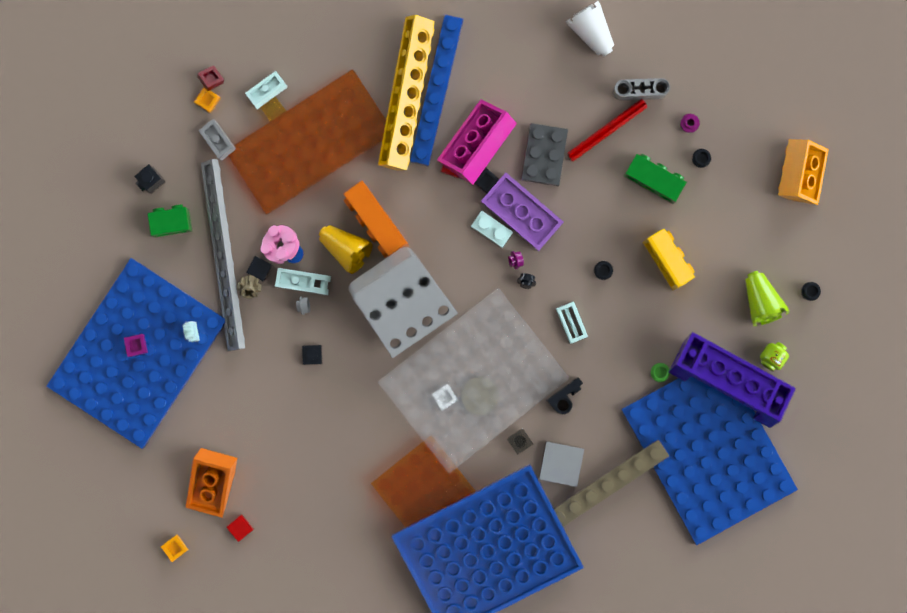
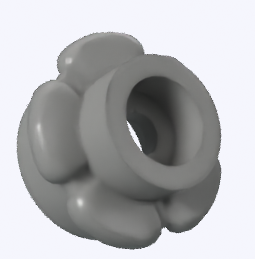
[296,296,311,315]

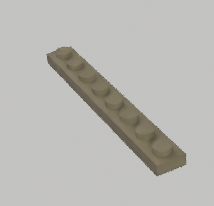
[554,440,669,526]

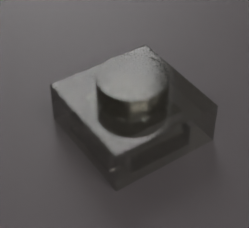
[507,428,533,455]

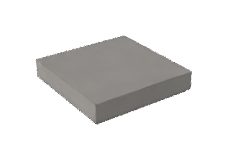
[539,441,584,487]

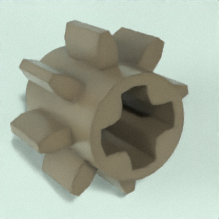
[237,275,262,299]

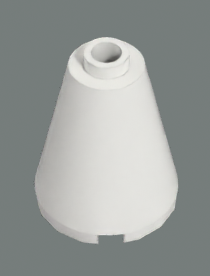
[566,1,614,57]

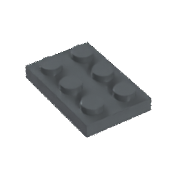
[522,123,568,186]

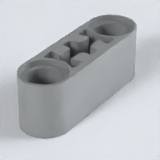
[613,78,670,100]

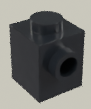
[134,164,166,194]

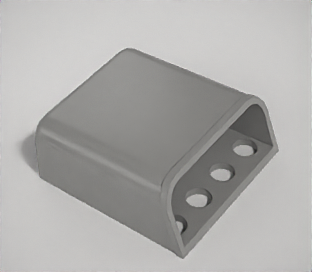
[349,247,458,358]

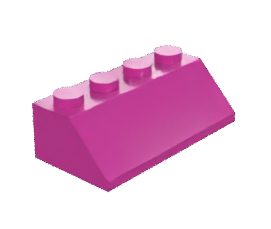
[437,99,517,185]

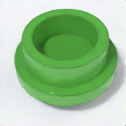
[650,363,670,382]

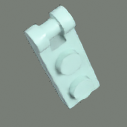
[275,268,331,295]

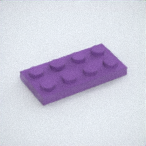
[481,173,563,251]

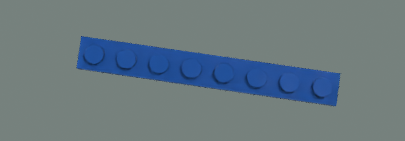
[410,15,463,166]

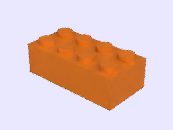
[343,180,409,258]

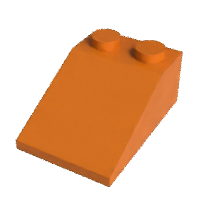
[186,448,237,518]

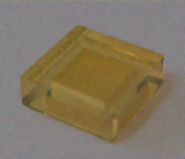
[260,96,287,123]

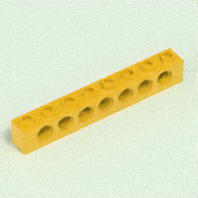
[378,15,435,171]

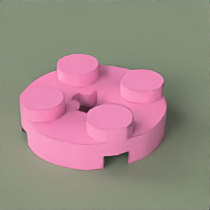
[260,225,299,264]

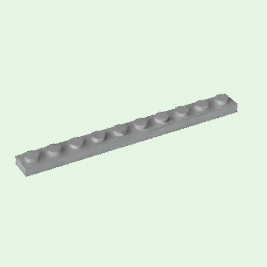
[201,159,245,351]

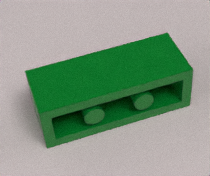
[624,154,687,204]

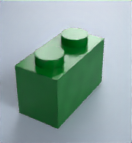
[148,205,192,238]

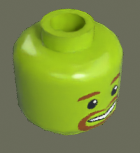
[760,342,789,371]

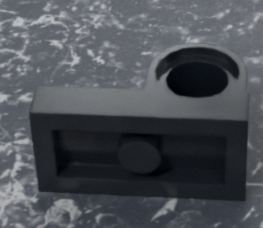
[547,377,583,414]

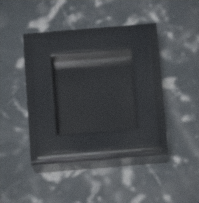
[474,167,500,194]
[246,256,273,282]

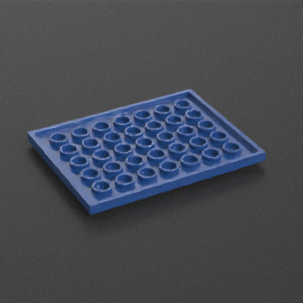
[47,258,225,449]
[621,376,798,545]
[392,464,584,613]

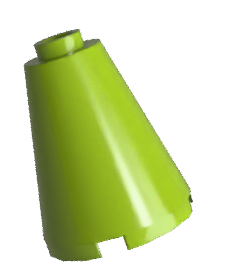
[745,271,790,326]

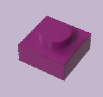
[124,334,148,357]

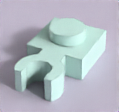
[183,321,200,342]

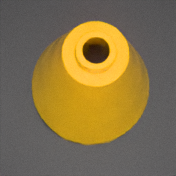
[319,225,373,274]

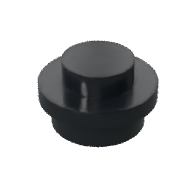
[692,149,711,168]
[594,261,613,280]
[517,273,536,289]
[801,282,821,301]

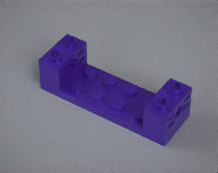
[668,332,796,428]

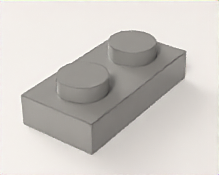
[199,119,236,161]

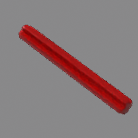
[567,99,647,161]

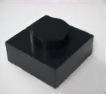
[302,345,323,365]

